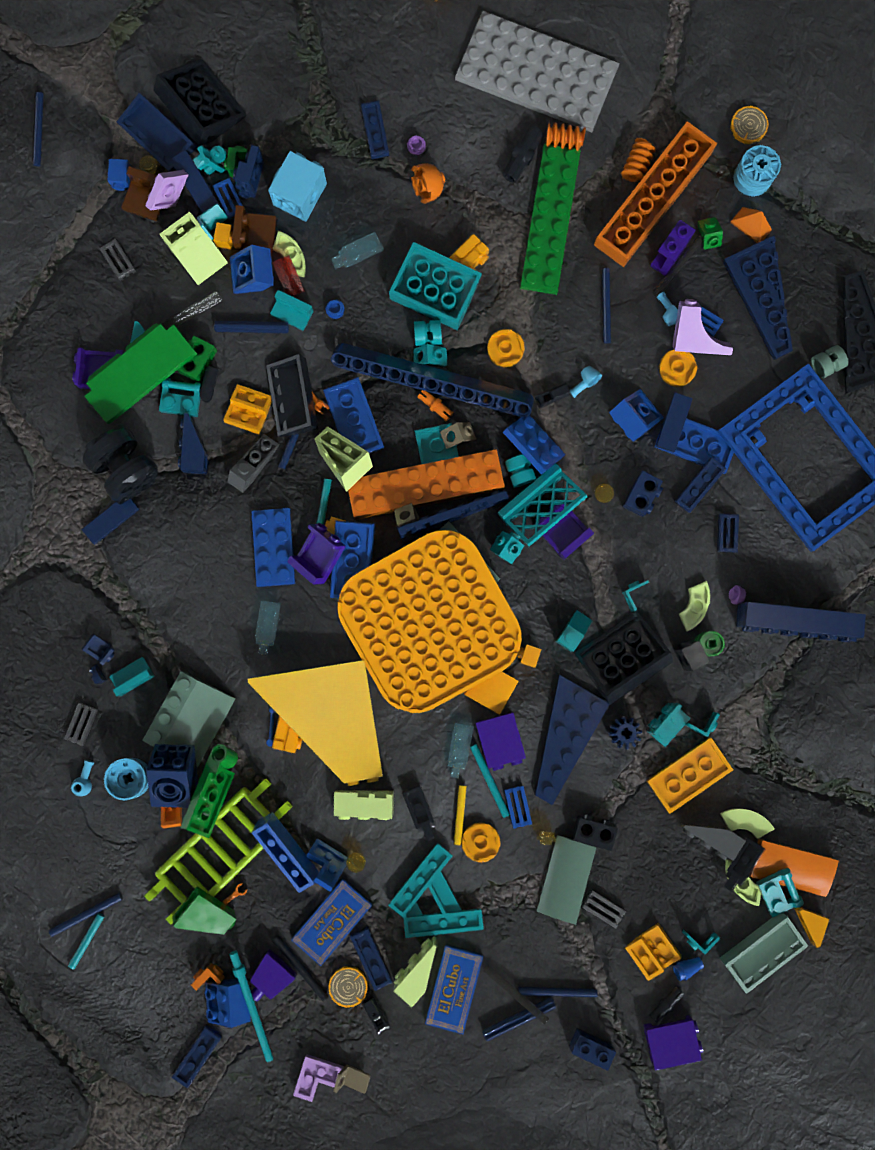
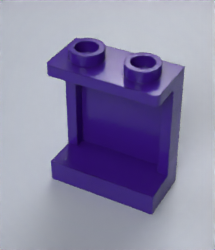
[650,220,696,276]
[72,347,125,390]
[534,499,594,560]
[287,523,346,585]
[475,712,526,771]
[643,1015,703,1071]

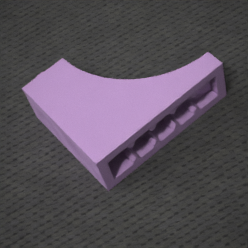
[672,299,733,355]

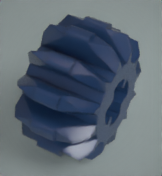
[608,716,642,750]

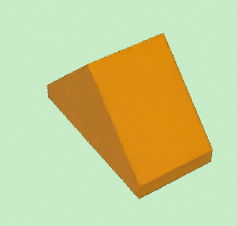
[794,907,829,948]

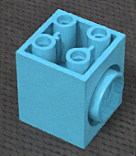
[268,151,327,222]

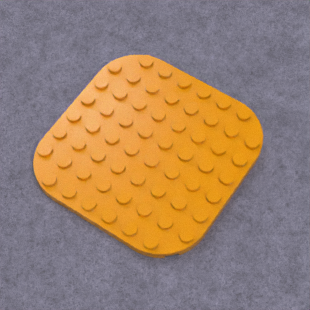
[337,530,522,713]

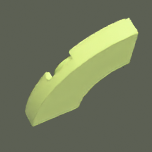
[273,231,306,277]
[679,581,710,631]
[720,808,774,839]
[725,859,761,906]

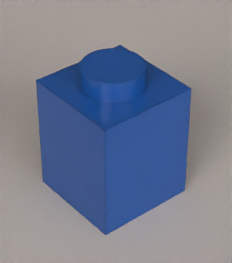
[107,159,132,191]

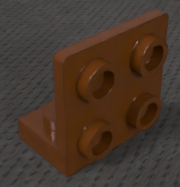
[121,166,161,221]
[232,205,277,253]

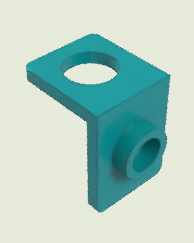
[196,203,228,240]
[414,344,447,367]
[622,580,649,612]
[685,712,720,737]
[682,930,720,954]

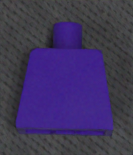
[250,949,298,1002]

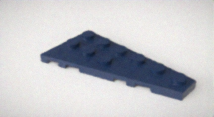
[723,235,793,360]
[398,490,509,542]
[535,675,609,805]

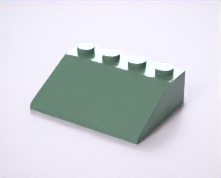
[142,671,236,767]

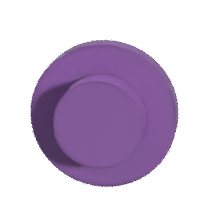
[407,136,426,155]
[729,585,746,605]

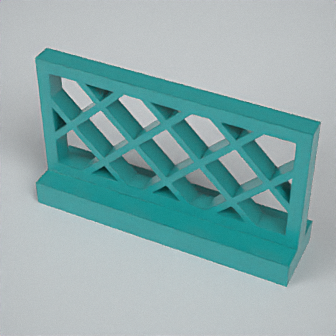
[498,463,587,546]

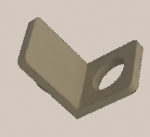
[440,422,476,449]
[394,503,420,527]
[333,1065,370,1094]

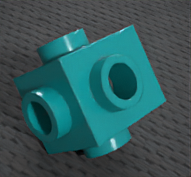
[490,531,525,564]

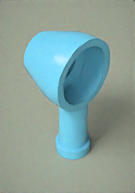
[657,292,678,326]
[570,366,602,398]
[71,760,94,796]

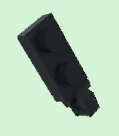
[402,785,435,841]
[724,838,766,892]

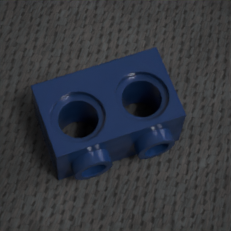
[622,471,663,517]
[569,1028,616,1071]

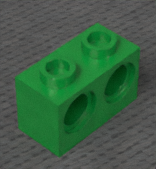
[177,336,217,383]

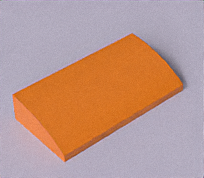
[749,839,839,897]

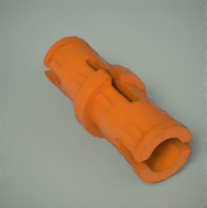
[417,390,454,422]

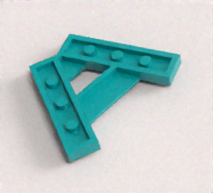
[388,842,484,938]

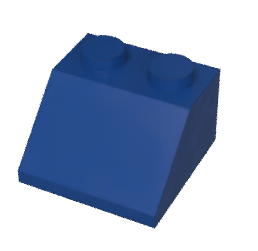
[230,245,274,294]
[609,389,664,442]

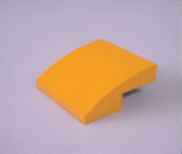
[223,384,272,434]
[464,672,519,715]
[625,923,681,981]

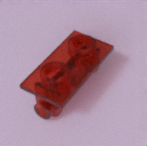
[272,255,305,296]

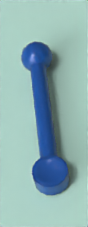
[266,707,275,747]

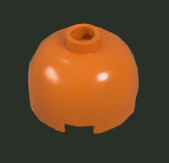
[411,163,445,204]

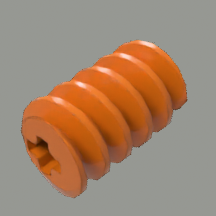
[546,122,586,151]
[621,138,656,182]

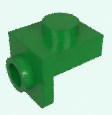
[224,146,248,177]
[697,217,723,249]

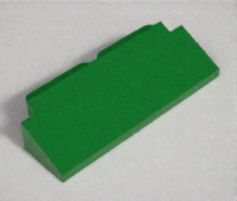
[84,323,197,424]

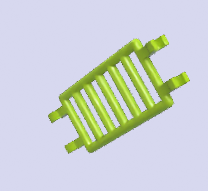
[144,778,293,925]

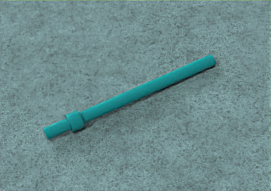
[229,951,274,1062]

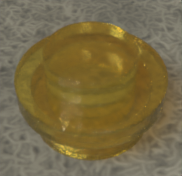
[139,155,158,174]
[595,484,614,503]
[536,831,556,845]
[346,853,366,873]

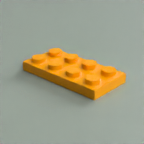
[646,737,733,814]

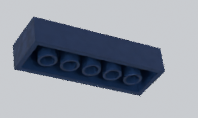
[736,602,866,642]

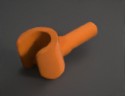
[312,392,329,414]
[223,883,248,904]

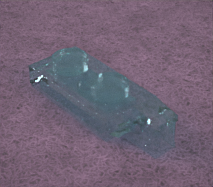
[331,232,384,269]
[255,601,281,655]
[448,723,474,778]

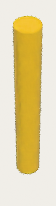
[454,785,467,845]

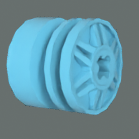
[733,145,781,197]
[104,758,149,801]

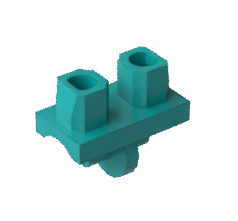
[193,145,226,175]

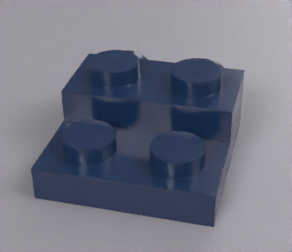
[233,145,264,198]

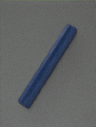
[214,321,289,333]
[483,998,556,1041]

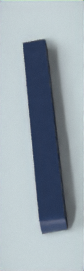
[331,343,534,417]

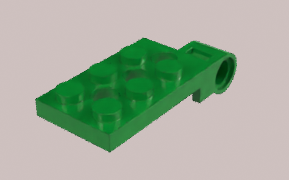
[180,744,238,838]

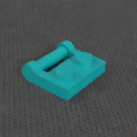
[159,378,202,417]
[756,868,804,918]

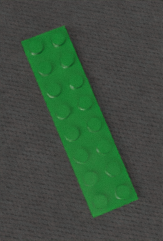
[520,144,581,295]

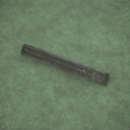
[159,291,222,330]

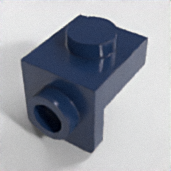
[82,633,114,665]

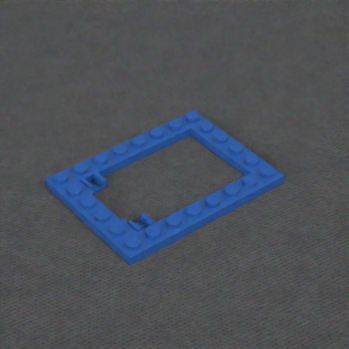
[718,363,875,552]

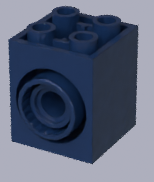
[146,744,198,808]

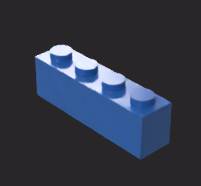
[252,812,319,893]

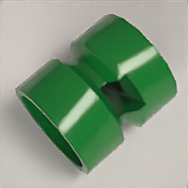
[694,631,725,657]

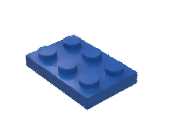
[503,415,566,475]

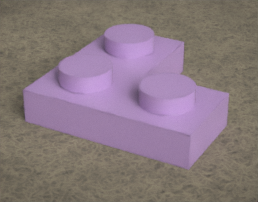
[293,1054,344,1102]

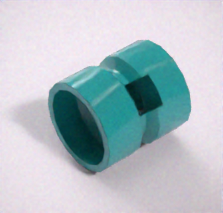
[414,320,442,346]
[505,454,536,488]

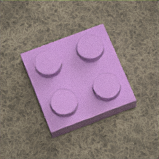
[146,170,189,210]

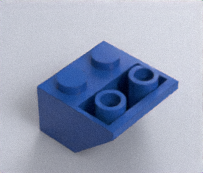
[205,979,251,1028]

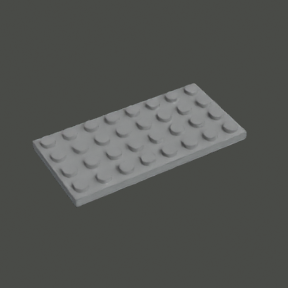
[455,11,620,133]

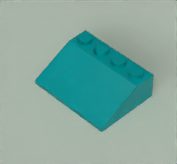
[389,242,482,331]

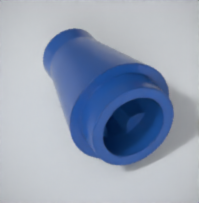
[673,957,704,981]

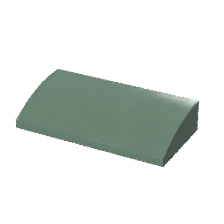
[537,835,596,925]
[720,913,808,994]

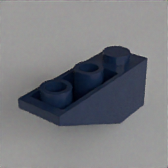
[178,413,208,474]

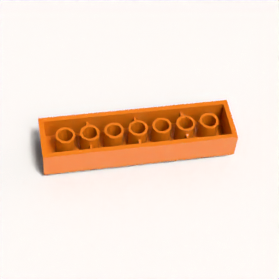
[594,121,717,267]
[348,449,505,520]

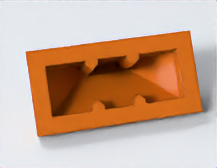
[730,207,772,243]

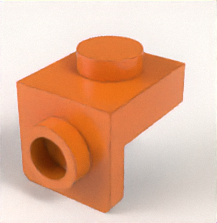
[161,807,182,828]
[191,963,225,991]

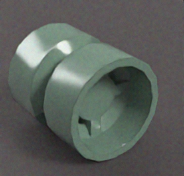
[811,345,848,379]

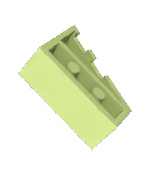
[314,427,373,492]
[334,790,394,820]

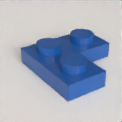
[306,839,350,892]

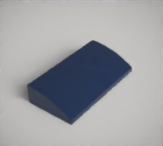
[117,93,198,172]

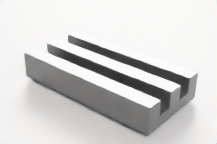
[99,239,136,281]
[64,703,98,746]
[582,890,626,929]

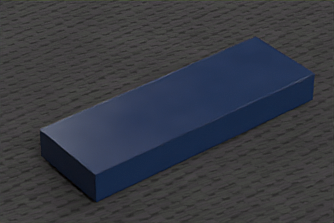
[361,101,390,159]
[656,393,693,453]
[674,457,726,513]
[81,499,140,545]
[350,927,393,991]
[172,1024,222,1089]

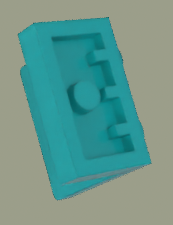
[647,703,691,747]

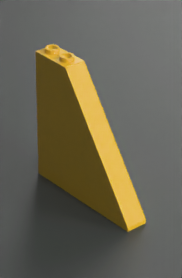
[248,660,383,786]

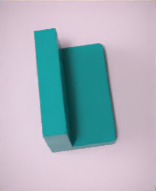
[270,290,314,331]
[110,657,155,697]

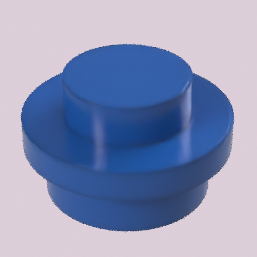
[326,300,345,319]

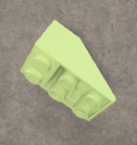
[160,212,228,285]
[394,936,436,1007]

